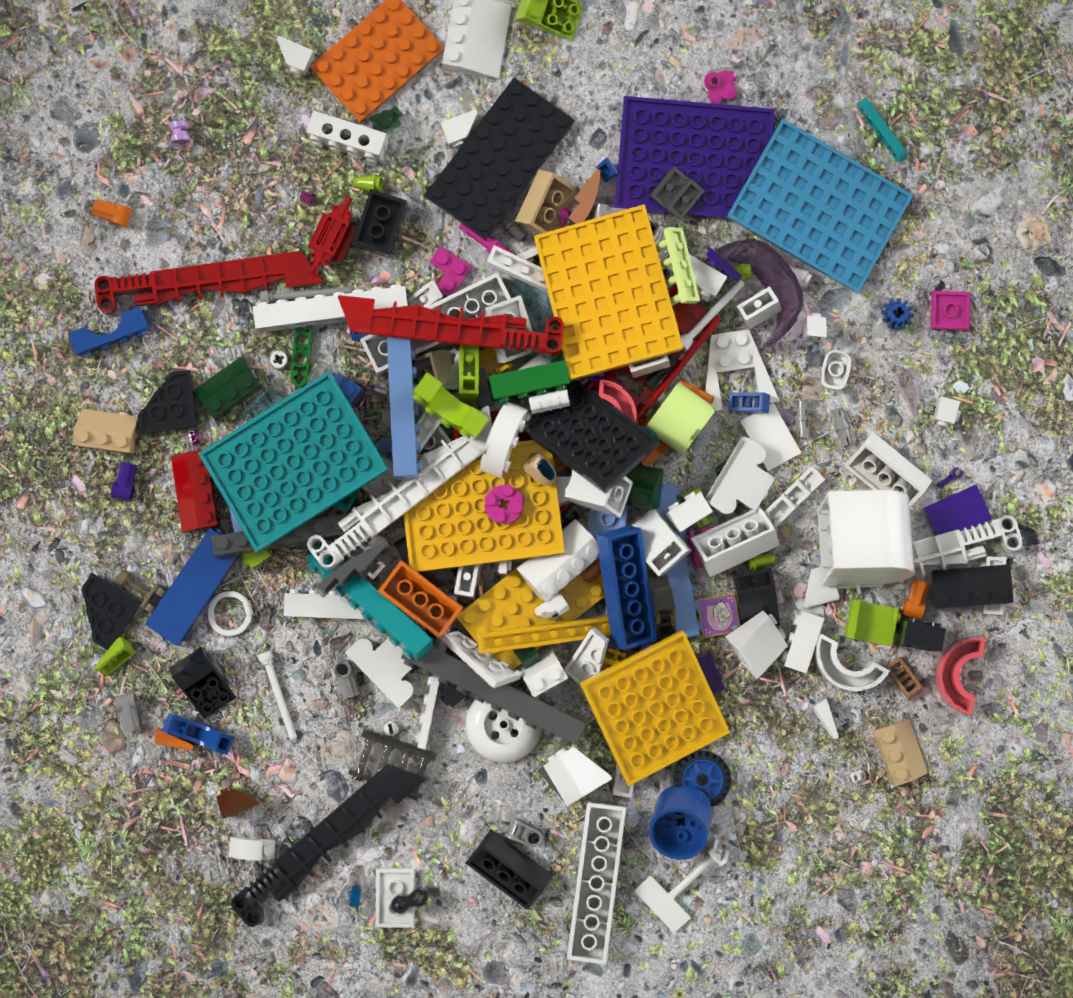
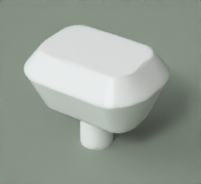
[850,770,866,784]

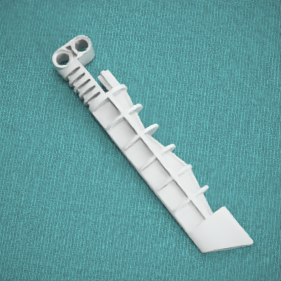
[307,405,492,571]
[803,515,1022,609]

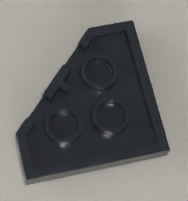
[138,370,198,435]
[81,573,142,650]

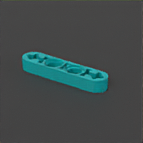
[857,98,908,163]

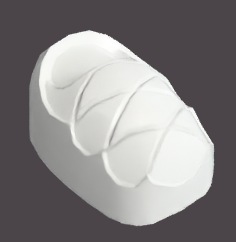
[821,350,851,391]

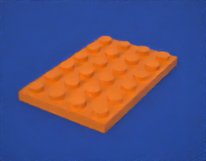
[310,0,445,124]

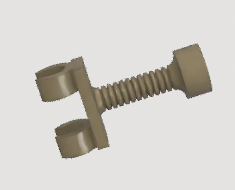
[115,569,167,614]

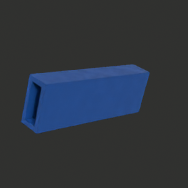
[145,527,241,646]

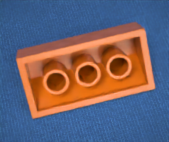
[378,560,463,639]

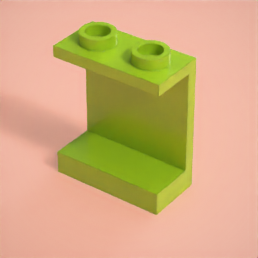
[844,599,901,646]

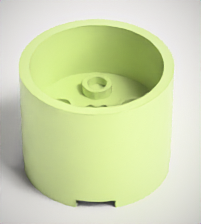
[646,382,716,456]

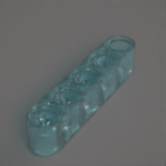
[509,279,563,364]

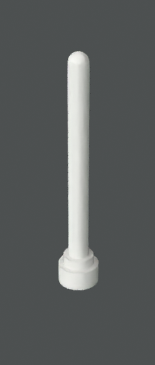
[680,280,744,351]
[257,650,297,740]

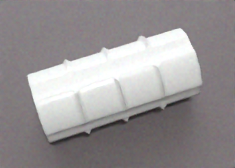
[529,389,570,414]

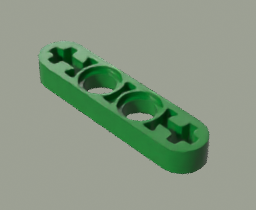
[291,325,313,388]

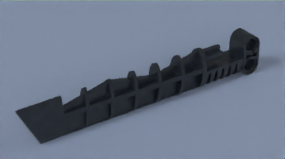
[231,764,425,927]

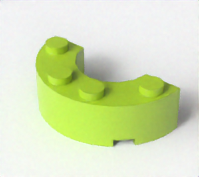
[412,372,489,439]

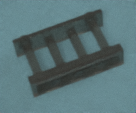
[348,729,438,800]

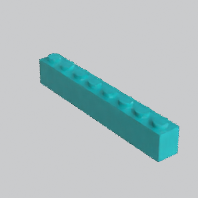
[307,543,433,662]

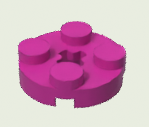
[484,485,524,524]

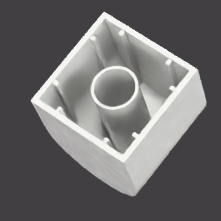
[817,490,915,586]

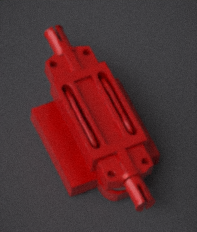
[307,196,357,275]

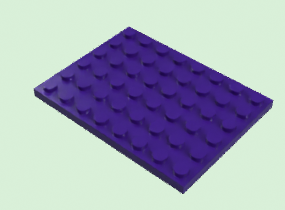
[614,96,775,219]

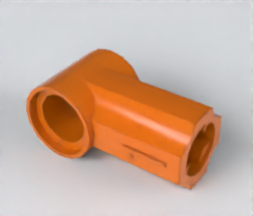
[92,199,133,228]
[901,579,930,620]

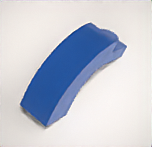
[162,713,234,755]

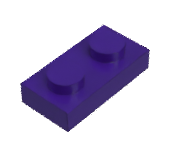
[706,248,742,282]

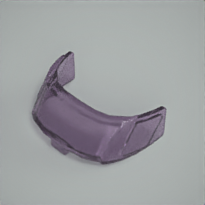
[703,239,804,351]

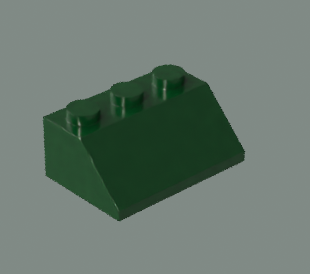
[194,357,263,421]
[625,465,664,510]

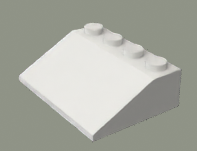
[442,0,512,79]

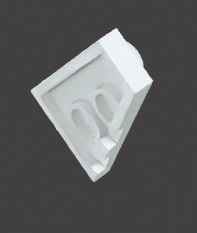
[564,627,609,685]

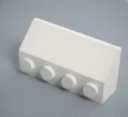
[844,432,932,508]
[691,506,780,577]
[517,519,599,602]

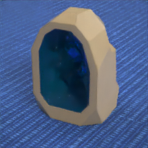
[523,453,556,486]

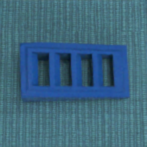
[728,392,770,413]

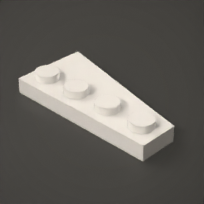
[442,630,522,688]

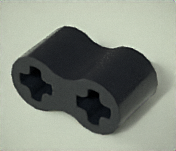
[391,887,428,913]

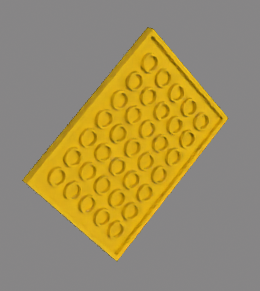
[400,440,565,572]

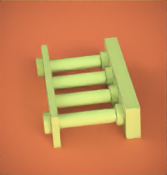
[656,227,700,306]

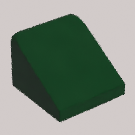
[513,647,541,669]

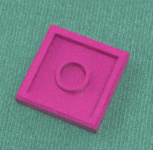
[930,291,970,331]

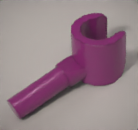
[558,207,572,229]

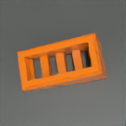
[154,728,196,751]

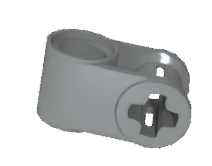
[505,818,543,847]

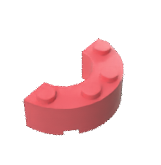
[599,379,639,424]
[935,638,985,715]

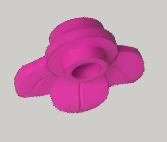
[704,70,737,104]

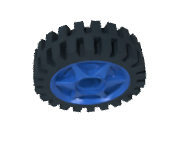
[673,751,731,807]

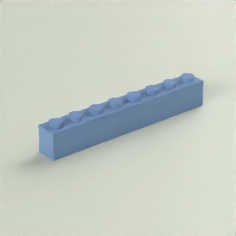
[387,336,422,480]
[655,483,702,637]

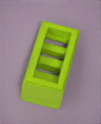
[94,636,136,676]

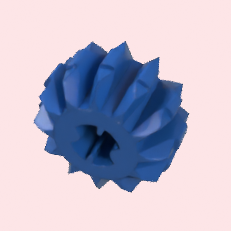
[881,298,914,330]

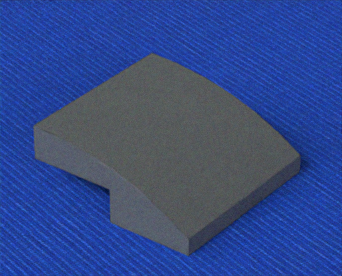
[649,166,704,220]

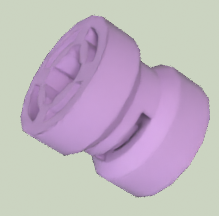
[170,120,190,144]

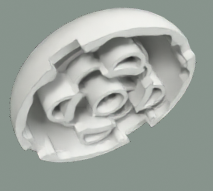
[465,686,542,763]

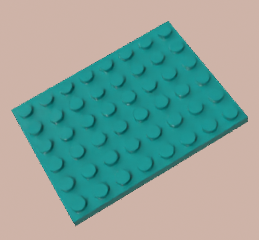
[198,371,389,553]

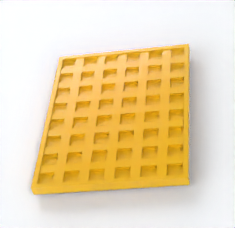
[534,204,684,381]

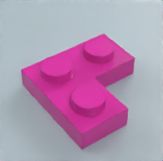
[430,246,472,297]

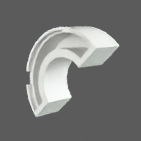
[480,401,533,478]
[814,634,890,691]

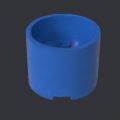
[649,785,713,860]

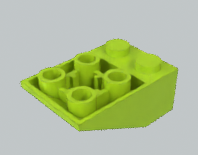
[515,0,584,40]

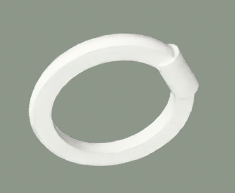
[207,591,254,636]

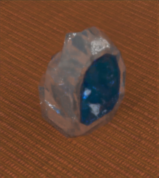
[336,881,362,913]

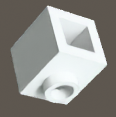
[933,397,961,427]

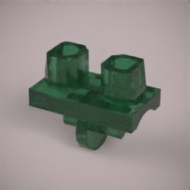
[369,106,403,133]

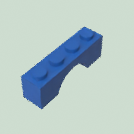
[68,306,151,358]

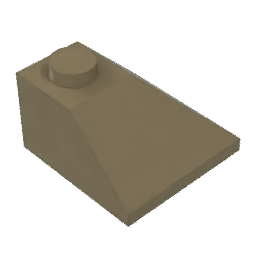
[412,349,452,387]

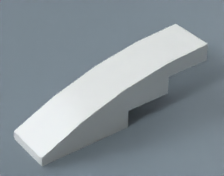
[764,465,826,528]

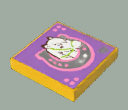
[697,593,740,638]

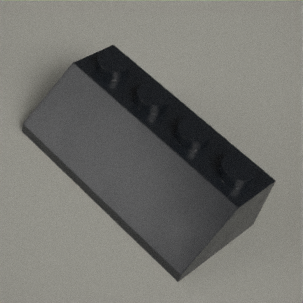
[932,564,1014,609]
[465,829,553,910]

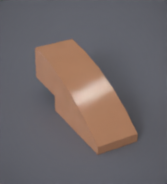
[568,168,600,225]

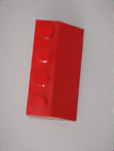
[171,449,220,532]

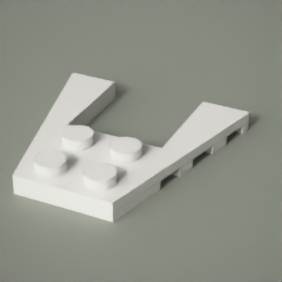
[705,329,779,412]

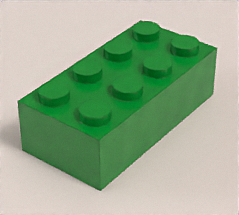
[489,360,570,404]

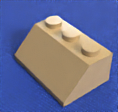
[515,170,578,234]
[72,409,138,455]
[872,718,928,786]

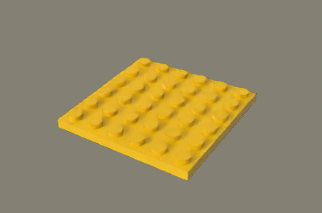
[579,630,730,786]

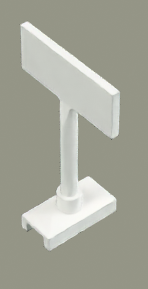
[634,839,729,933]

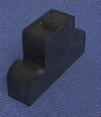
[648,575,676,643]

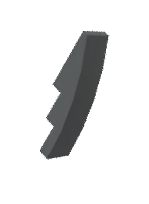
[316,543,388,598]

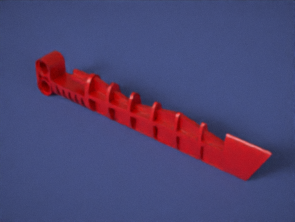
[94,251,323,315]
[338,295,564,357]

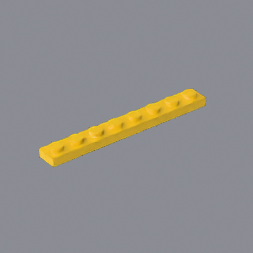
[477,616,611,654]

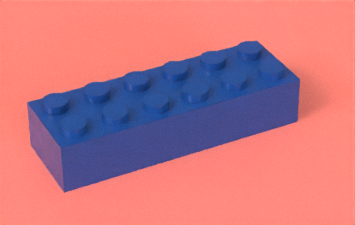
[596,525,657,650]

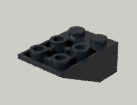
[732,568,780,626]
[170,646,236,719]

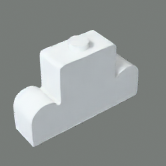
[705,436,774,514]
[345,637,414,708]

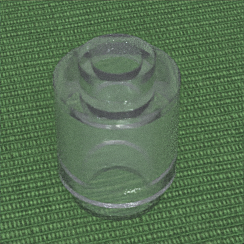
[306,361,332,385]

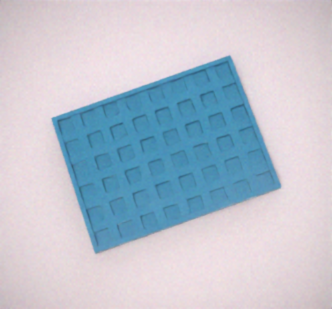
[726,118,913,294]

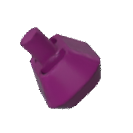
[300,191,314,205]
[188,429,201,445]

